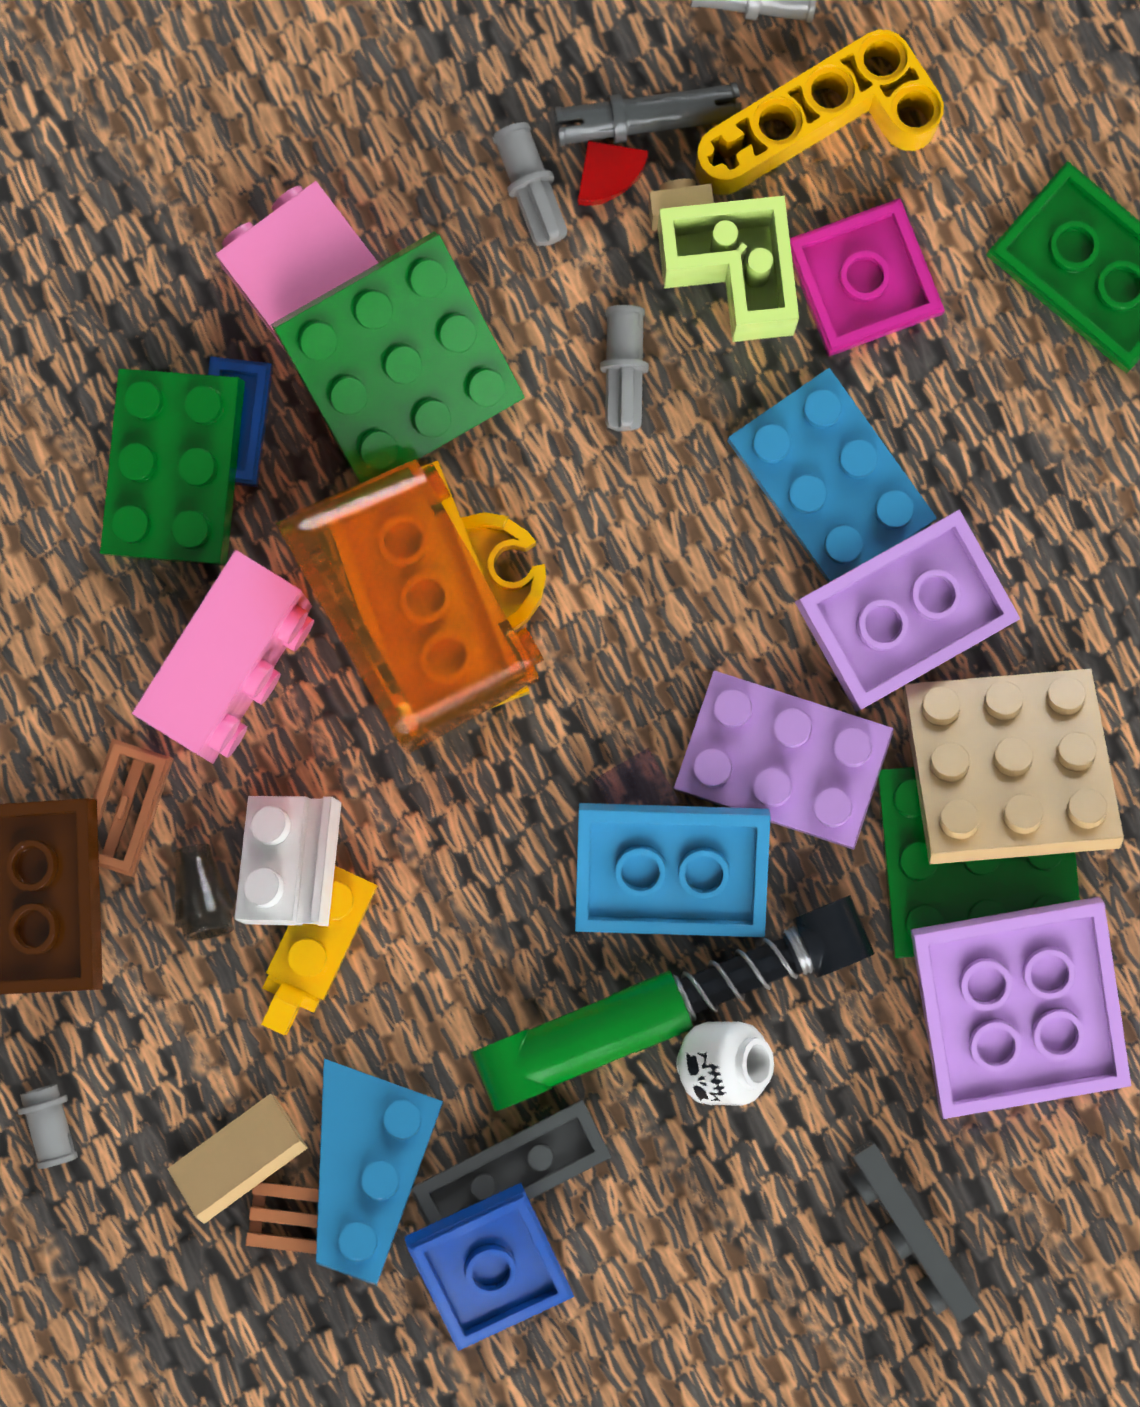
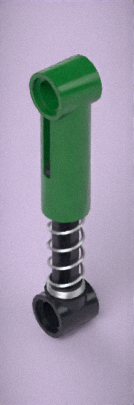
[470,895,875,1112]

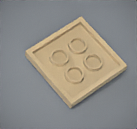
[903,669,1124,864]

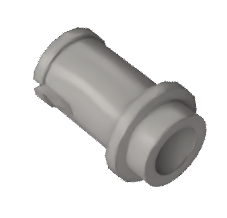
[17,1084,78,1169]

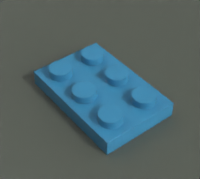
[727,368,937,583]
[575,803,771,937]

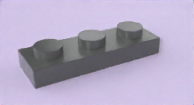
[412,1099,612,1224]
[846,1140,980,1323]

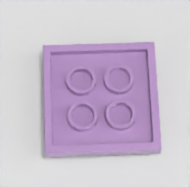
[910,897,1131,1119]

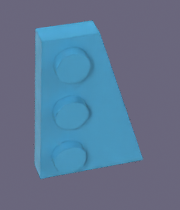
[316,1059,443,1286]

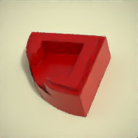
[578,141,649,206]

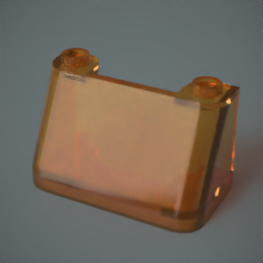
[276,459,544,755]

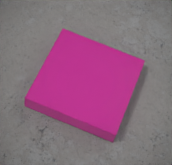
[790,198,945,357]

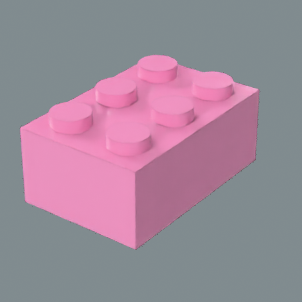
[132,550,314,764]

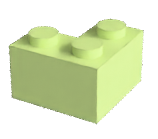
[657,195,799,342]

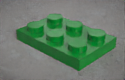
[100,368,245,566]

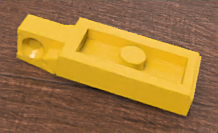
[261,866,378,1035]

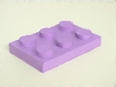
[795,509,1020,711]
[674,670,894,850]

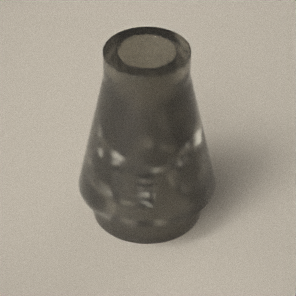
[173,844,236,941]

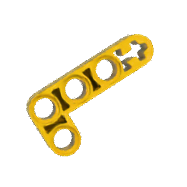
[695,30,944,195]

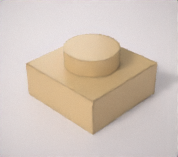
[648,179,714,231]

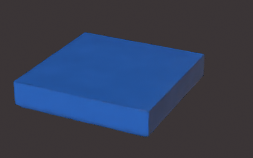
[404,1183,574,1351]

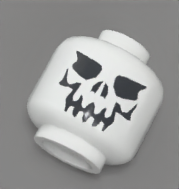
[676,1022,774,1106]

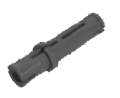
[554,82,742,147]

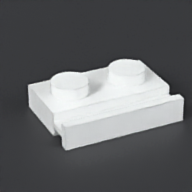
[234,796,342,926]

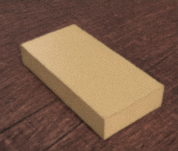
[167,1093,308,1224]

